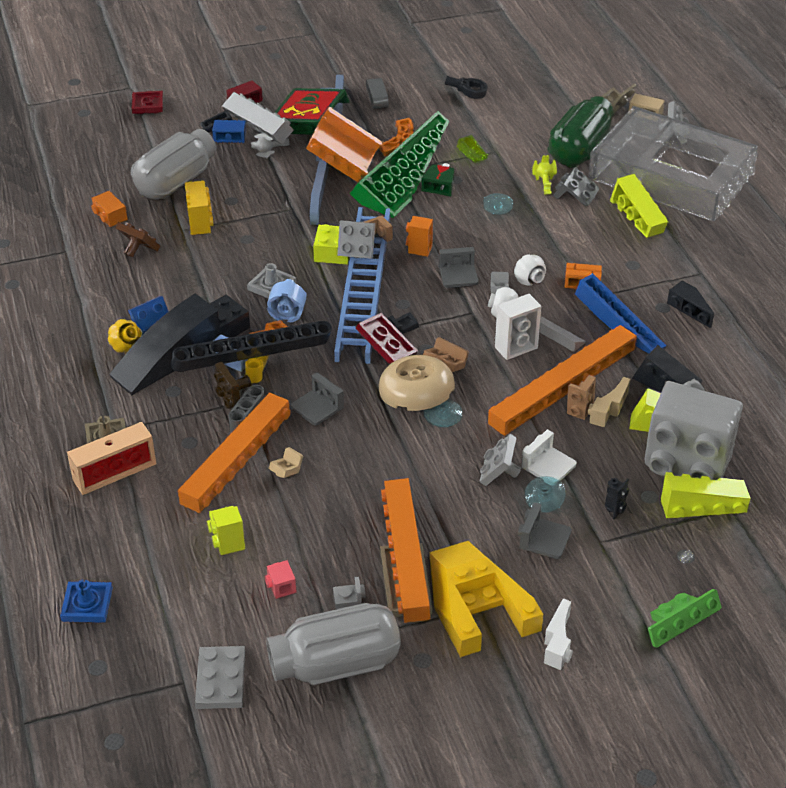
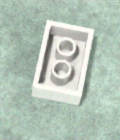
[495,294,541,360]

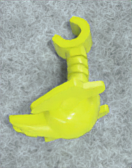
[532,155,557,195]

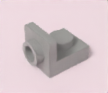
[333,577,365,609]

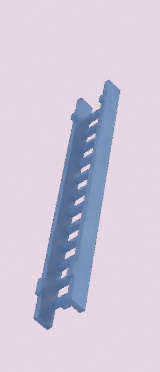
[334,207,390,364]

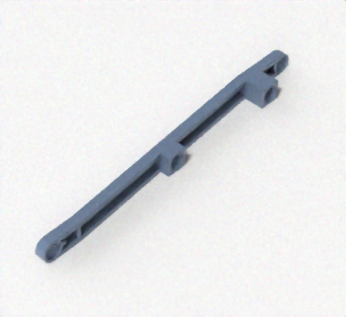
[310,75,344,225]

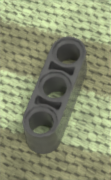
[366,78,389,109]
[228,385,265,433]

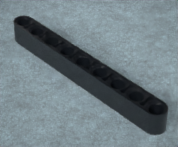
[171,321,332,372]

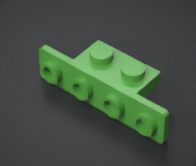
[648,589,721,648]

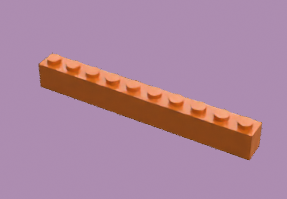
[488,325,637,436]

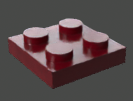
[132,91,163,114]

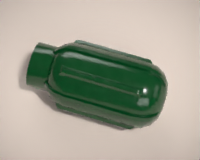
[547,96,614,168]

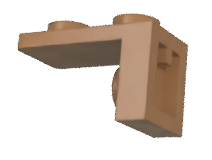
[364,215,393,242]

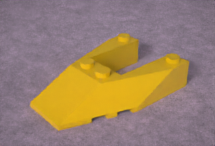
[429,541,543,657]

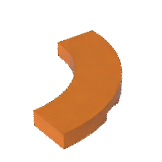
[379,118,414,157]

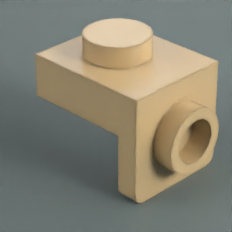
[269,447,303,478]

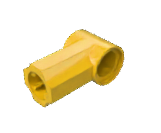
[245,355,269,383]

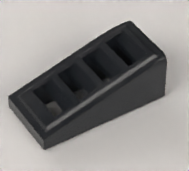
[200,110,233,132]

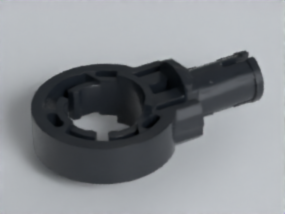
[445,75,488,99]

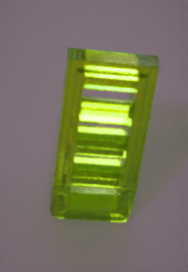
[457,135,488,163]

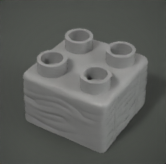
[645,381,743,480]

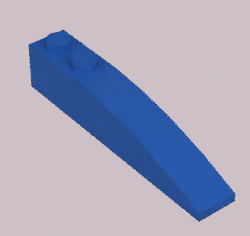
[575,273,666,353]

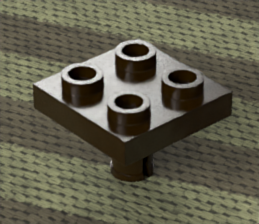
[214,362,252,410]

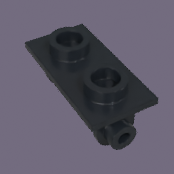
[605,478,630,519]

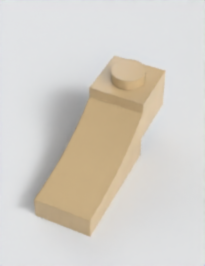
[588,377,630,427]

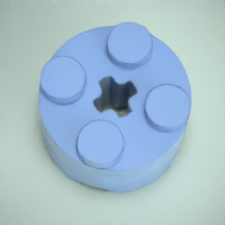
[267,279,307,322]

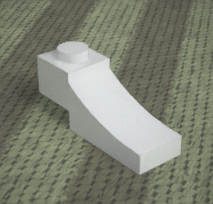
[544,599,573,670]

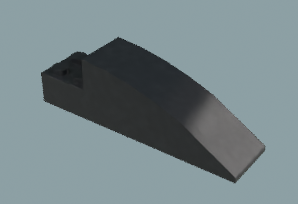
[109,293,250,395]

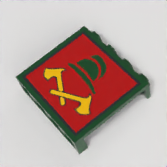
[273,88,350,135]

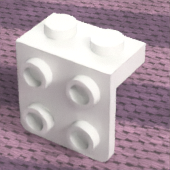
[522,429,576,486]

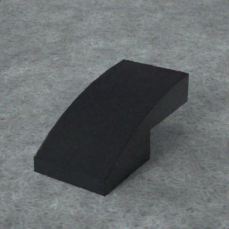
[387,312,419,334]

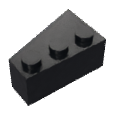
[632,345,703,393]

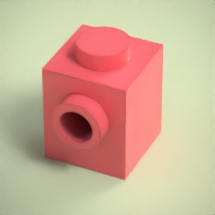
[264,560,296,599]

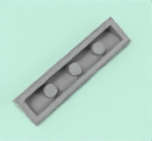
[539,316,586,352]

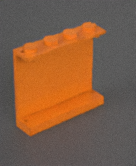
[306,107,382,182]

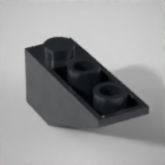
[667,280,714,328]

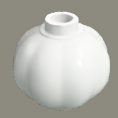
[514,255,546,285]
[488,287,518,318]

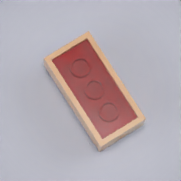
[67,422,156,495]

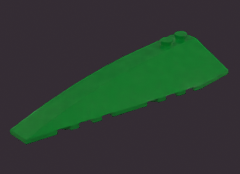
[350,111,449,218]

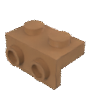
[423,337,469,372]

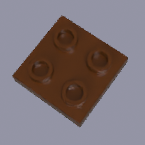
[115,222,160,258]

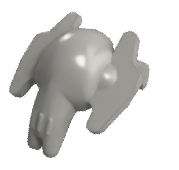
[251,133,289,157]

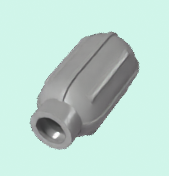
[130,129,216,200]
[266,603,401,685]

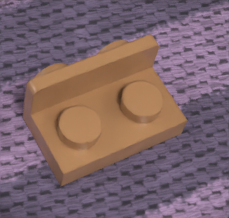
[567,375,596,420]

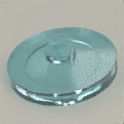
[483,193,513,214]

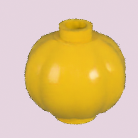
[108,319,142,354]

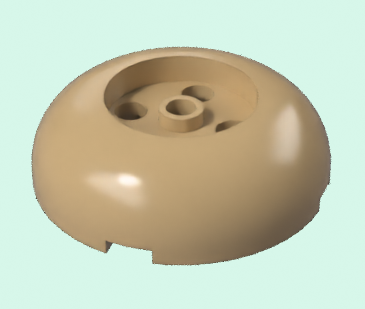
[379,355,455,411]

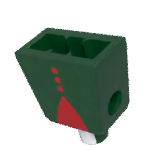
[421,163,455,197]

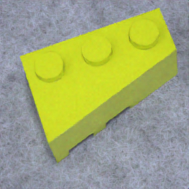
[629,389,661,432]

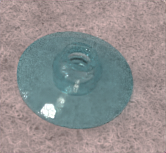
[424,399,462,427]
[525,476,566,512]

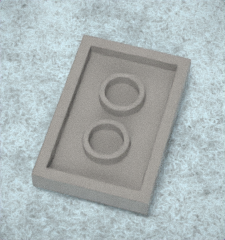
[195,646,245,709]

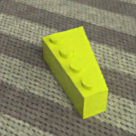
[610,174,668,238]
[661,472,750,518]

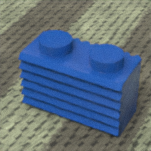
[212,120,246,143]

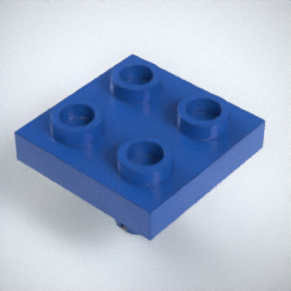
[128,296,169,335]
[60,580,113,623]

